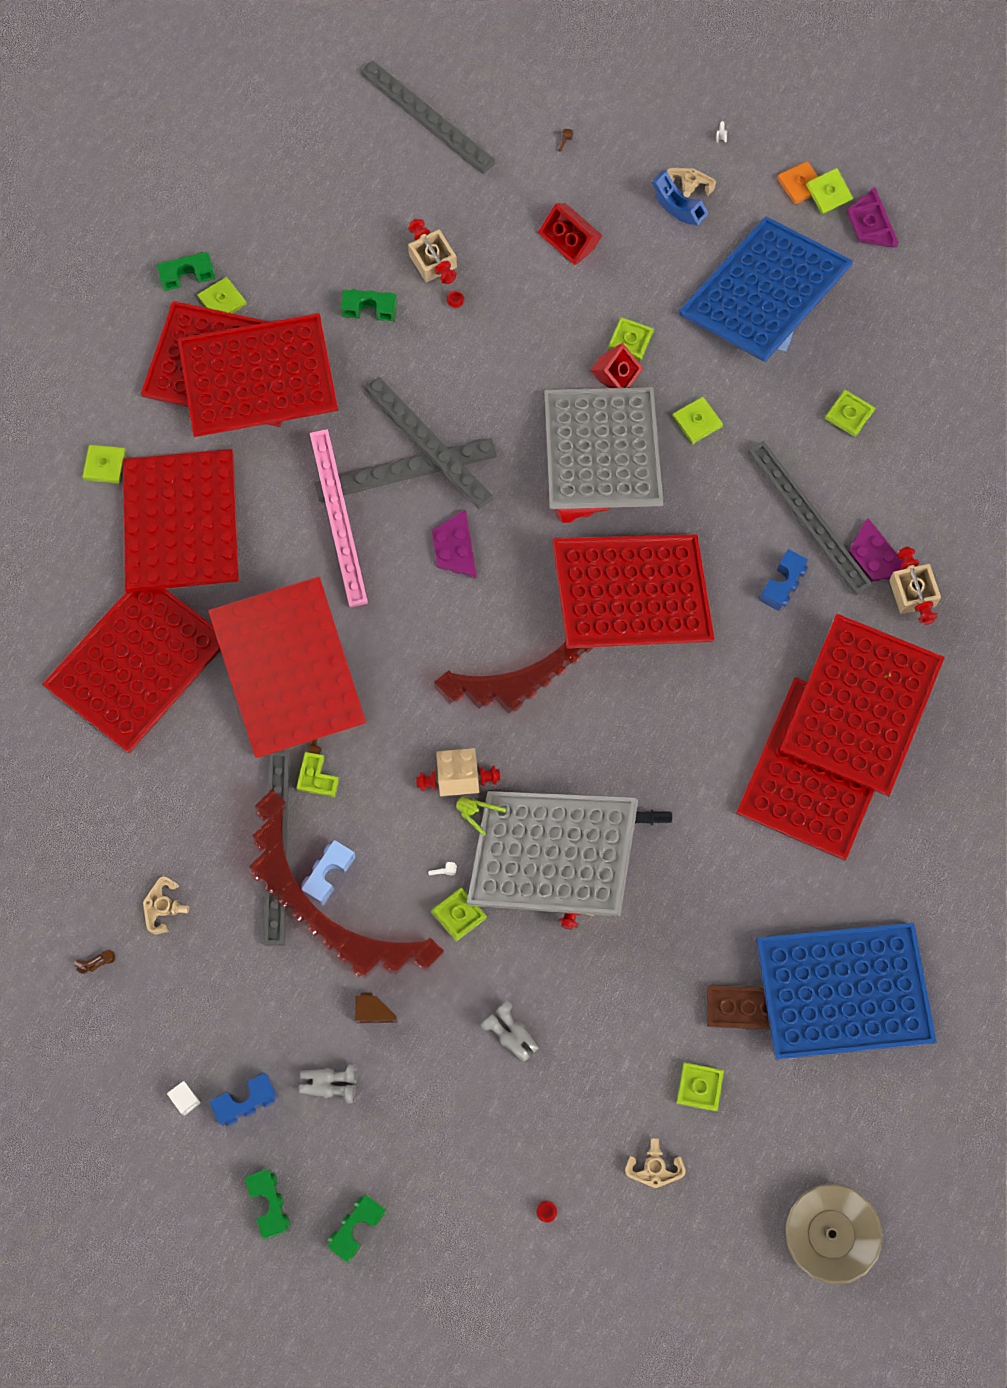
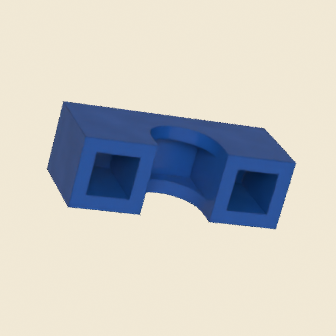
[759,549,808,611]
[209,1073,278,1127]

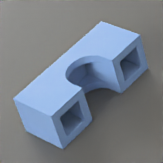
[301,840,356,906]

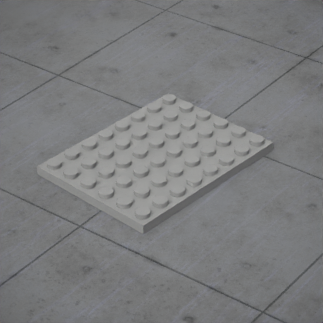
[545,387,663,509]
[467,791,638,916]

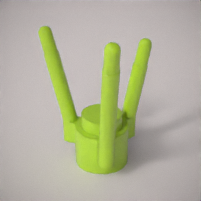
[456,796,506,836]

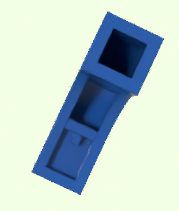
[651,171,709,225]

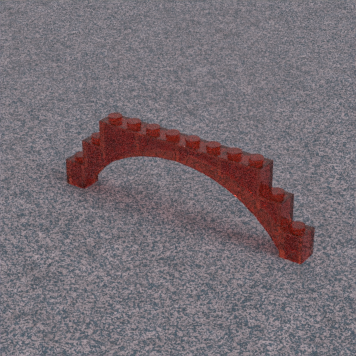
[434,641,594,714]
[249,789,444,979]

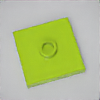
[806,168,853,215]
[197,277,247,313]
[608,317,654,361]
[825,390,876,438]
[672,397,723,444]
[82,445,126,484]
[431,887,487,942]
[676,1062,724,1112]

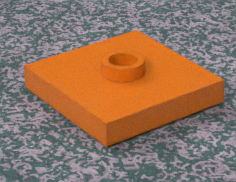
[777,161,818,204]

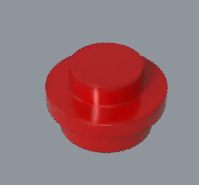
[447,290,464,308]
[536,1201,557,1223]

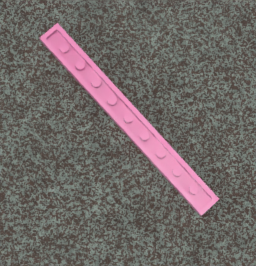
[310,429,368,608]

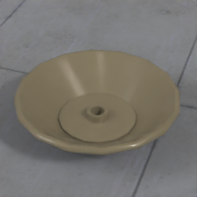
[785,1184,883,1284]

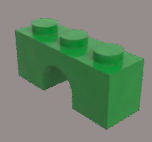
[156,252,216,291]
[341,289,398,322]
[244,1169,291,1240]
[327,1195,387,1263]

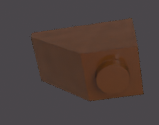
[355,992,397,1024]

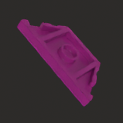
[847,187,899,248]
[432,510,477,578]
[848,518,903,582]

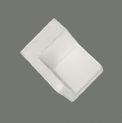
[167,1081,201,1116]

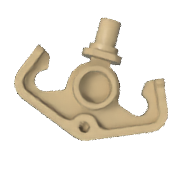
[667,168,716,197]
[143,877,189,935]
[625,1139,686,1188]

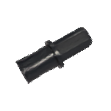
[635,810,672,825]

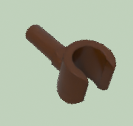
[557,128,573,152]
[309,739,321,755]
[89,950,115,972]
[74,954,103,974]

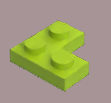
[296,752,339,798]

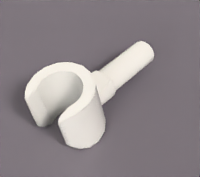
[716,121,727,142]
[429,862,457,876]

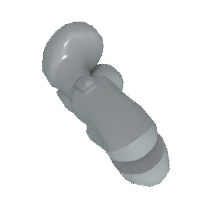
[480,1001,539,1062]
[298,1064,357,1103]

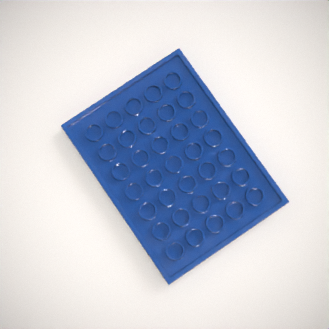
[679,216,853,362]
[756,923,937,1060]

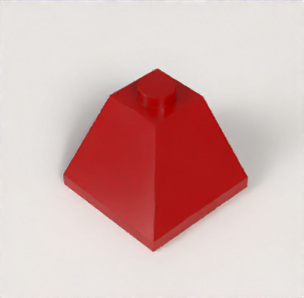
[590,343,643,388]

